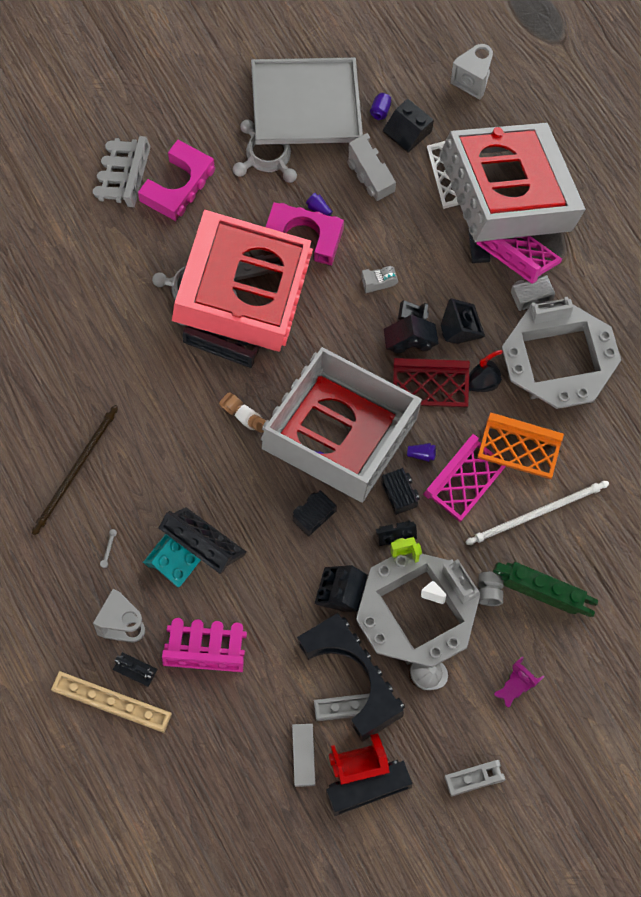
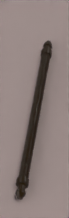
[32,405,118,535]

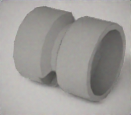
[478,572,504,606]

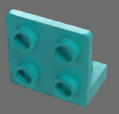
[143,534,201,587]

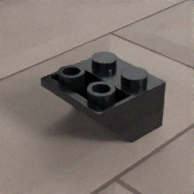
[315,565,368,612]

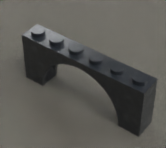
[297,613,405,742]

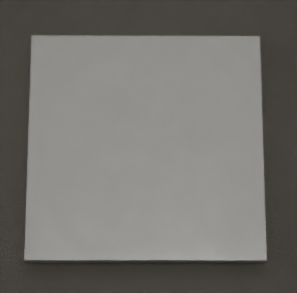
[251,58,363,145]

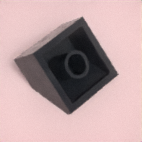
[383,99,434,153]

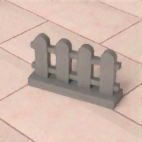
[93,136,151,207]

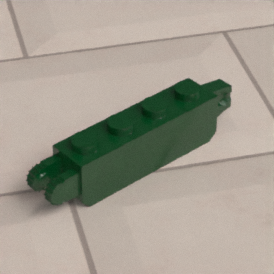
[493,562,598,617]

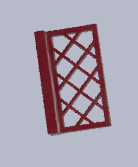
[393,358,470,408]

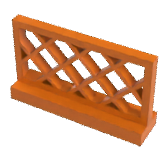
[477,412,564,479]

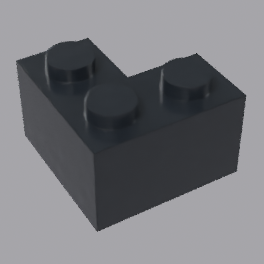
[383,315,439,354]

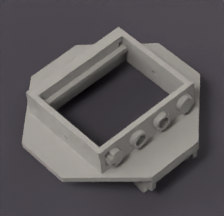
[502,297,621,409]
[356,553,480,668]

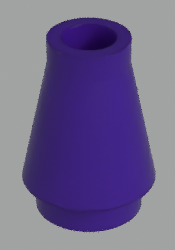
[306,193,333,216]
[407,443,436,462]

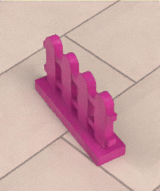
[162,618,247,672]

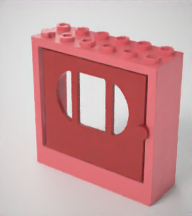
[172,210,313,352]

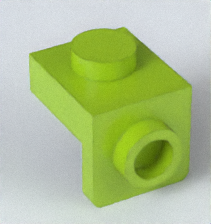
[390,537,422,563]

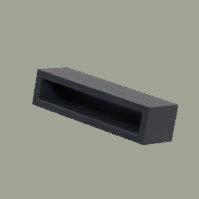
[326,760,413,816]

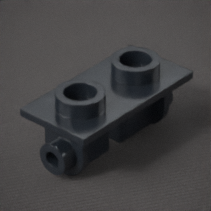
[376,520,417,546]
[113,652,158,687]

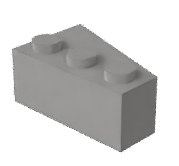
[347,133,396,201]

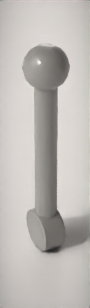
[100,529,117,568]

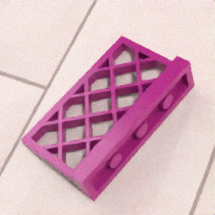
[477,236,562,284]
[423,434,506,522]

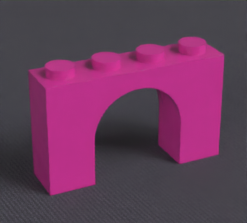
[138,140,215,221]
[266,202,344,266]

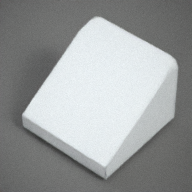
[421,581,446,604]

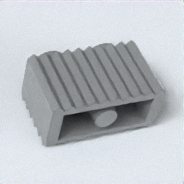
[511,275,555,311]

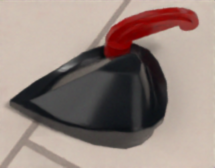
[462,350,503,392]

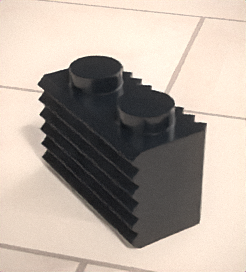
[381,468,420,515]
[293,490,337,537]

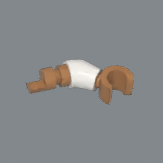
[219,392,266,433]

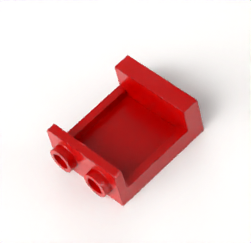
[328,733,390,785]

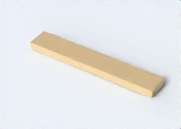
[51,671,172,733]

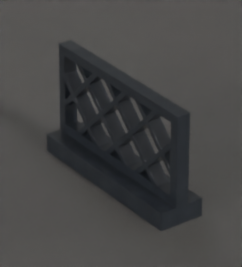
[183,326,261,368]
[158,507,247,574]

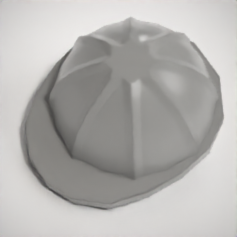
[409,663,448,690]

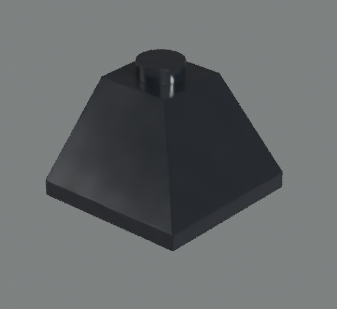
[440,298,485,344]

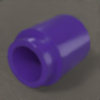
[370,93,391,120]

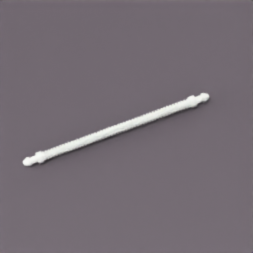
[466,481,609,545]

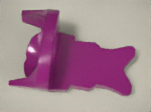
[494,656,544,708]

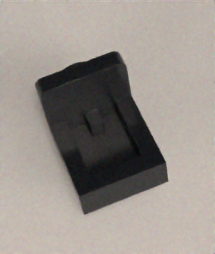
[398,300,429,320]

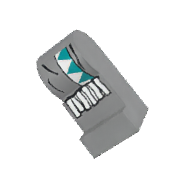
[362,266,398,293]

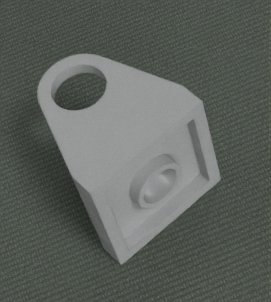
[451,44,493,100]
[93,589,145,642]

